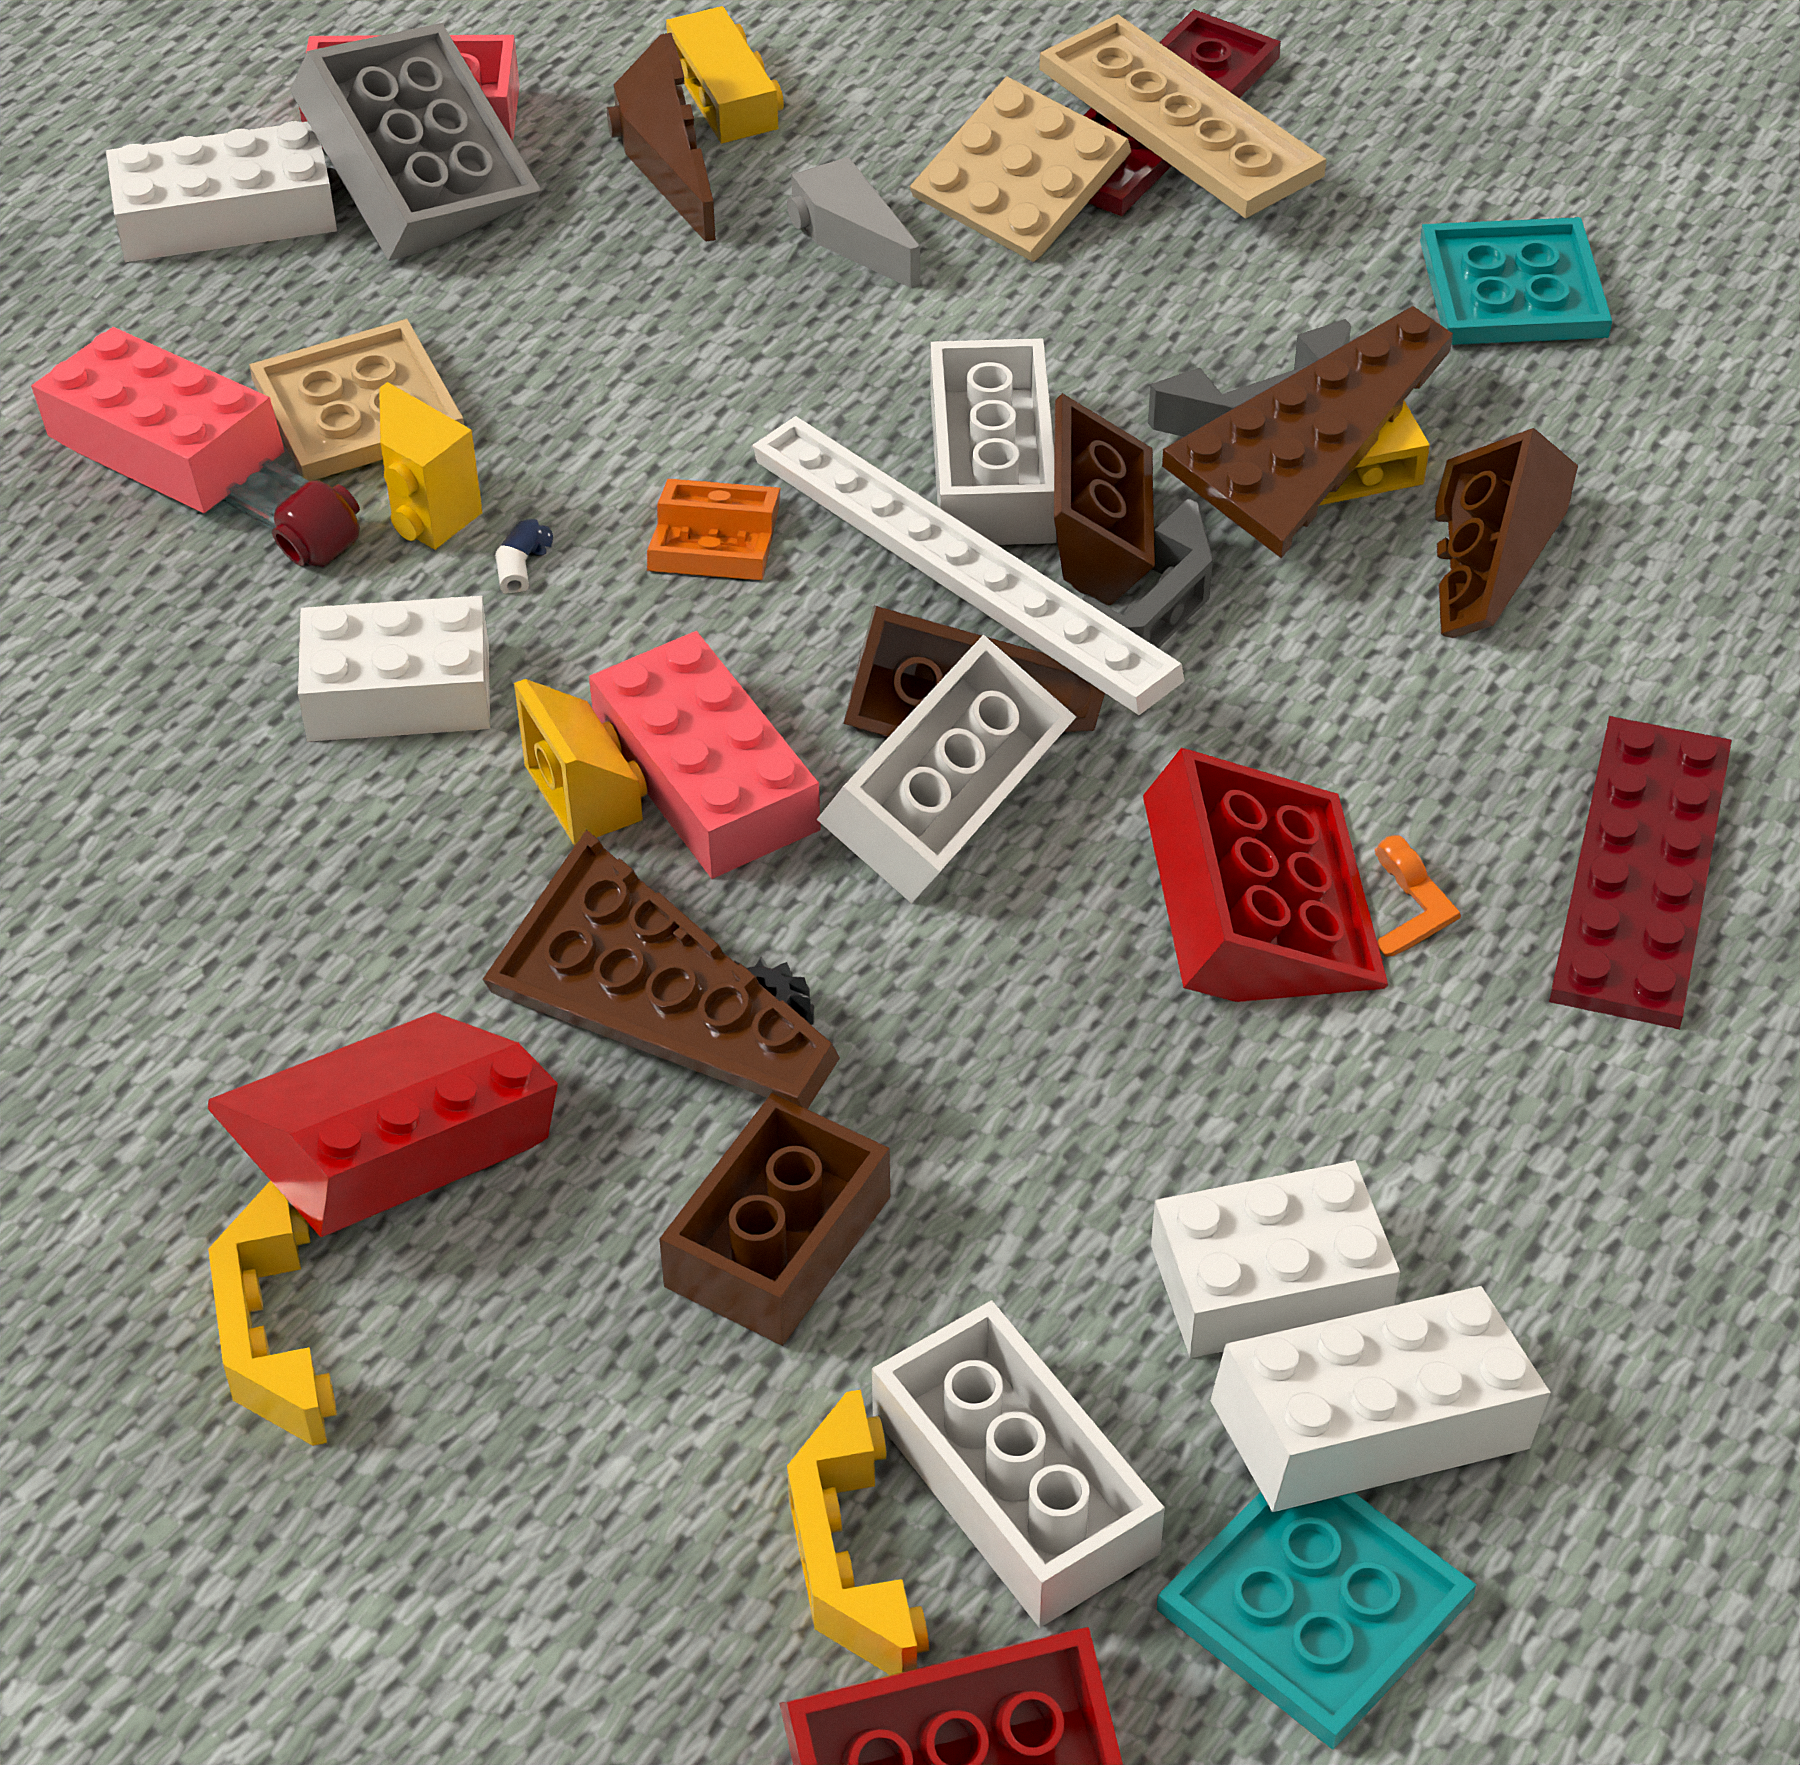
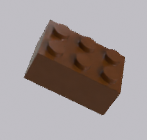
[659,1093,891,1346]

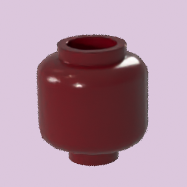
[272,480,360,566]

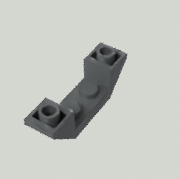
[1148,319,1351,437]
[1082,498,1213,649]

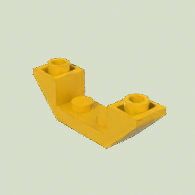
[208,1180,337,1446]
[787,1389,929,1675]

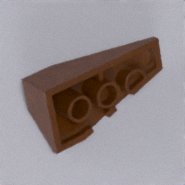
[607,33,716,242]
[1435,428,1578,638]
[843,605,1105,736]

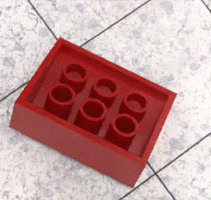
[1143,747,1388,1002]
[208,1012,558,1237]
[779,1627,1123,1765]

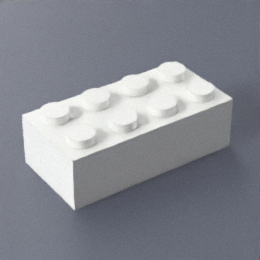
[106,121,337,262]
[931,338,1056,545]
[817,635,1076,904]
[1210,1286,1551,1512]
[872,1300,1165,1628]

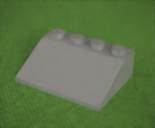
[290,23,541,261]

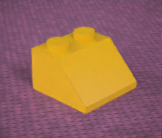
[379,382,483,550]
[514,679,647,846]

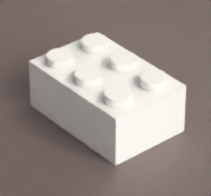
[298,596,490,742]
[1151,1160,1400,1358]

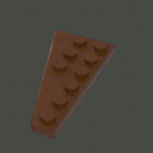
[1162,306,1453,559]
[482,829,840,1109]

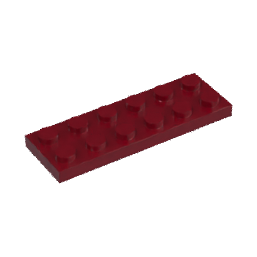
[1083,9,1281,217]
[1549,716,1732,1030]

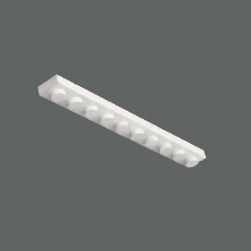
[752,416,1184,715]

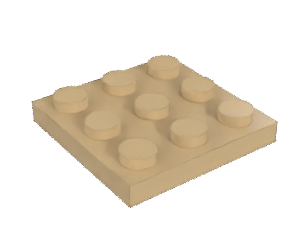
[909,76,1131,262]
[249,319,464,483]

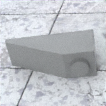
[787,157,920,288]

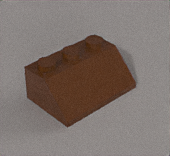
[1054,393,1155,605]

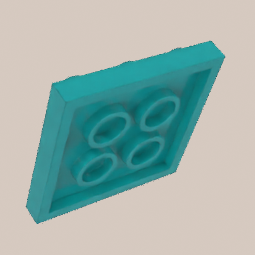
[1420,217,1612,345]
[1156,1492,1477,1750]

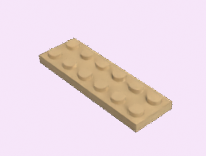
[1039,14,1326,218]

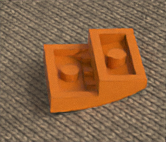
[647,479,781,580]

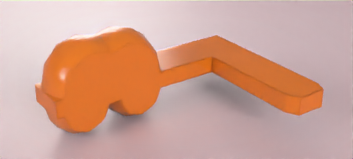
[1375,835,1461,956]

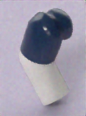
[495,519,553,594]

